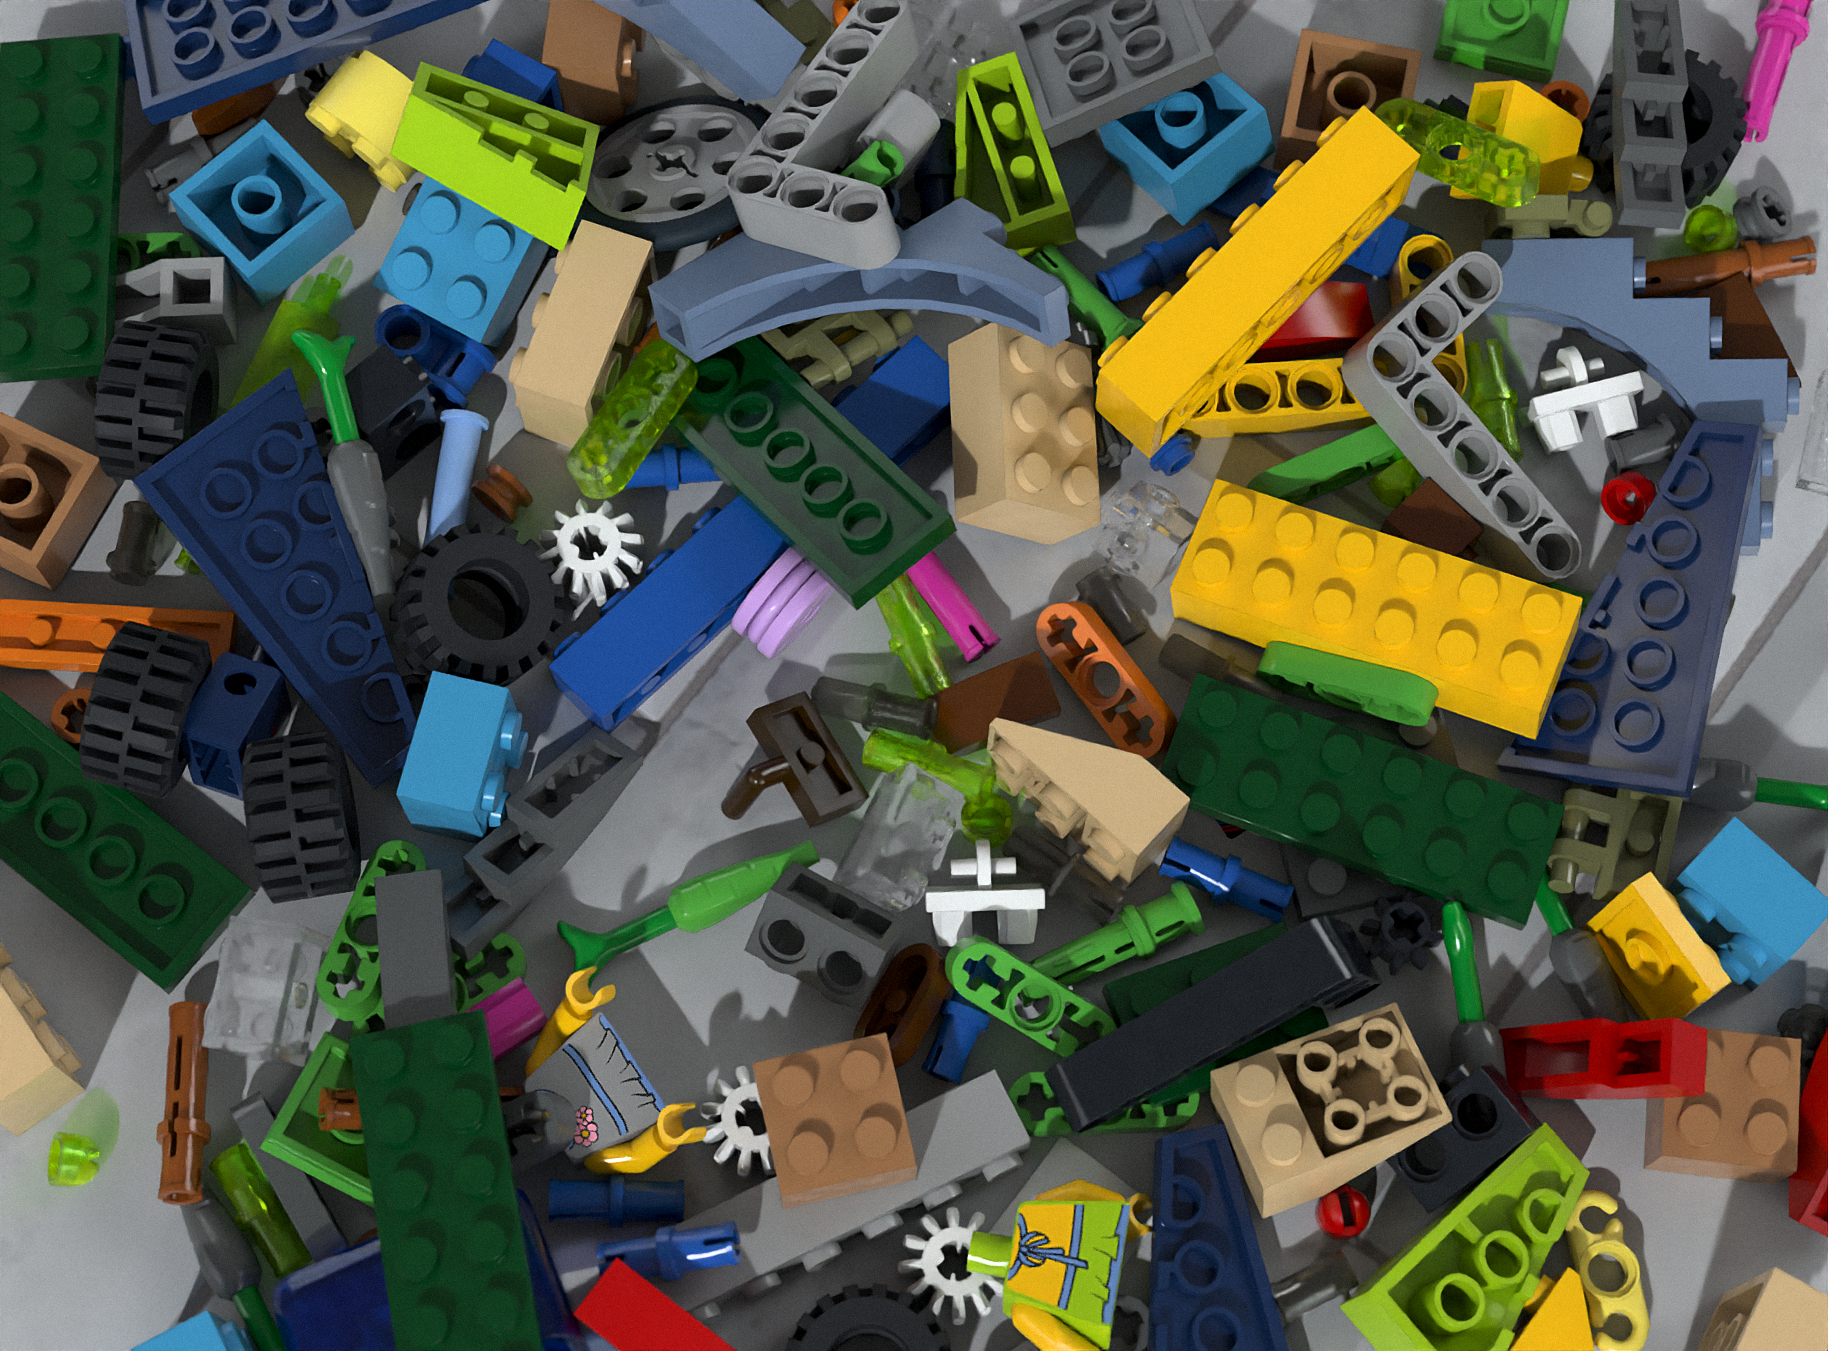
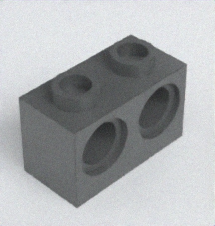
[744,861,909,1012]

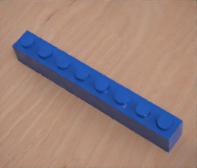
[548,334,951,734]

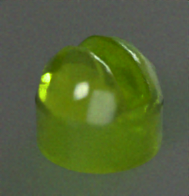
[1684,204,1739,253]
[1367,456,1422,508]
[961,792,1013,849]
[47,1132,100,1187]

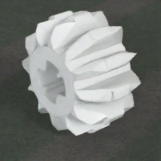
[538,499,645,607]
[700,1066,776,1179]
[898,1207,1005,1325]

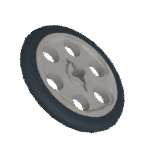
[574,95,770,252]

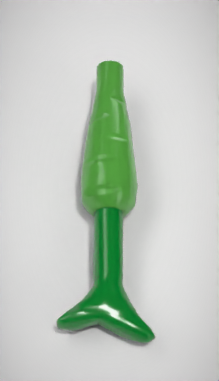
[557,839,821,990]

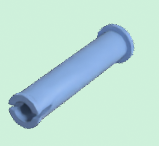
[423,409,490,600]

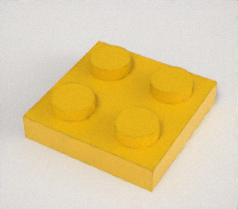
[1582,871,1732,1020]

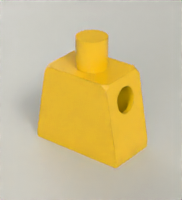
[1449,80,1594,203]

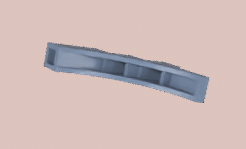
[591,0,806,101]
[648,197,1071,362]
[1481,237,1800,556]

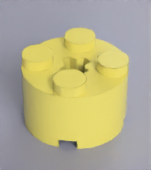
[305,50,417,193]

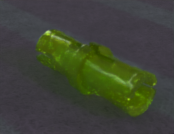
[1464,339,1524,463]
[874,573,955,703]
[862,728,996,807]
[208,1143,313,1280]

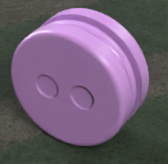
[731,546,835,659]

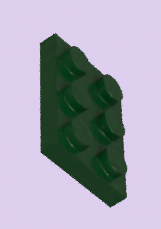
[1101,921,1330,1110]

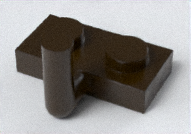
[721,691,870,828]

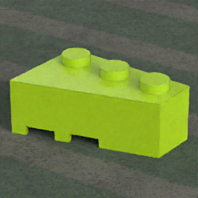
[954,51,1078,258]
[390,61,600,252]

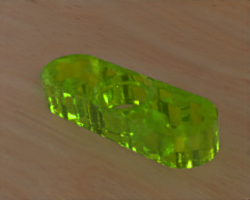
[1374,98,1540,208]
[567,339,698,499]

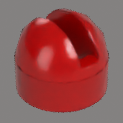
[1601,471,1657,526]
[1315,1184,1371,1241]

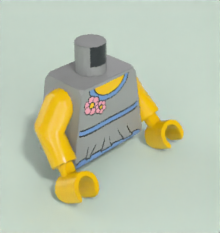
[516,966,707,1175]

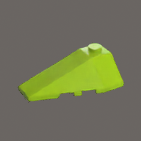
[1339,1122,1590,1351]

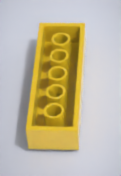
[1095,105,1420,459]
[1170,478,1583,740]

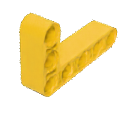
[1178,234,1467,439]

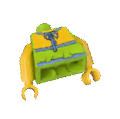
[967,1179,1152,1351]

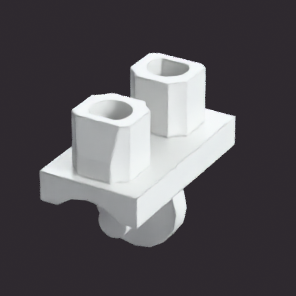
[1517,346,1644,455]
[924,839,1045,946]

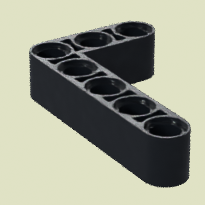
[1043,915,1382,1135]

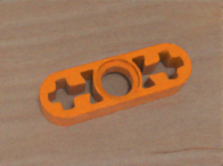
[1036,601,1178,759]

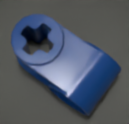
[374,304,498,410]

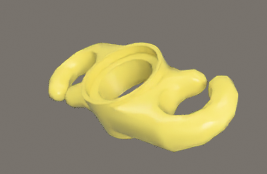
[1564,1189,1650,1351]

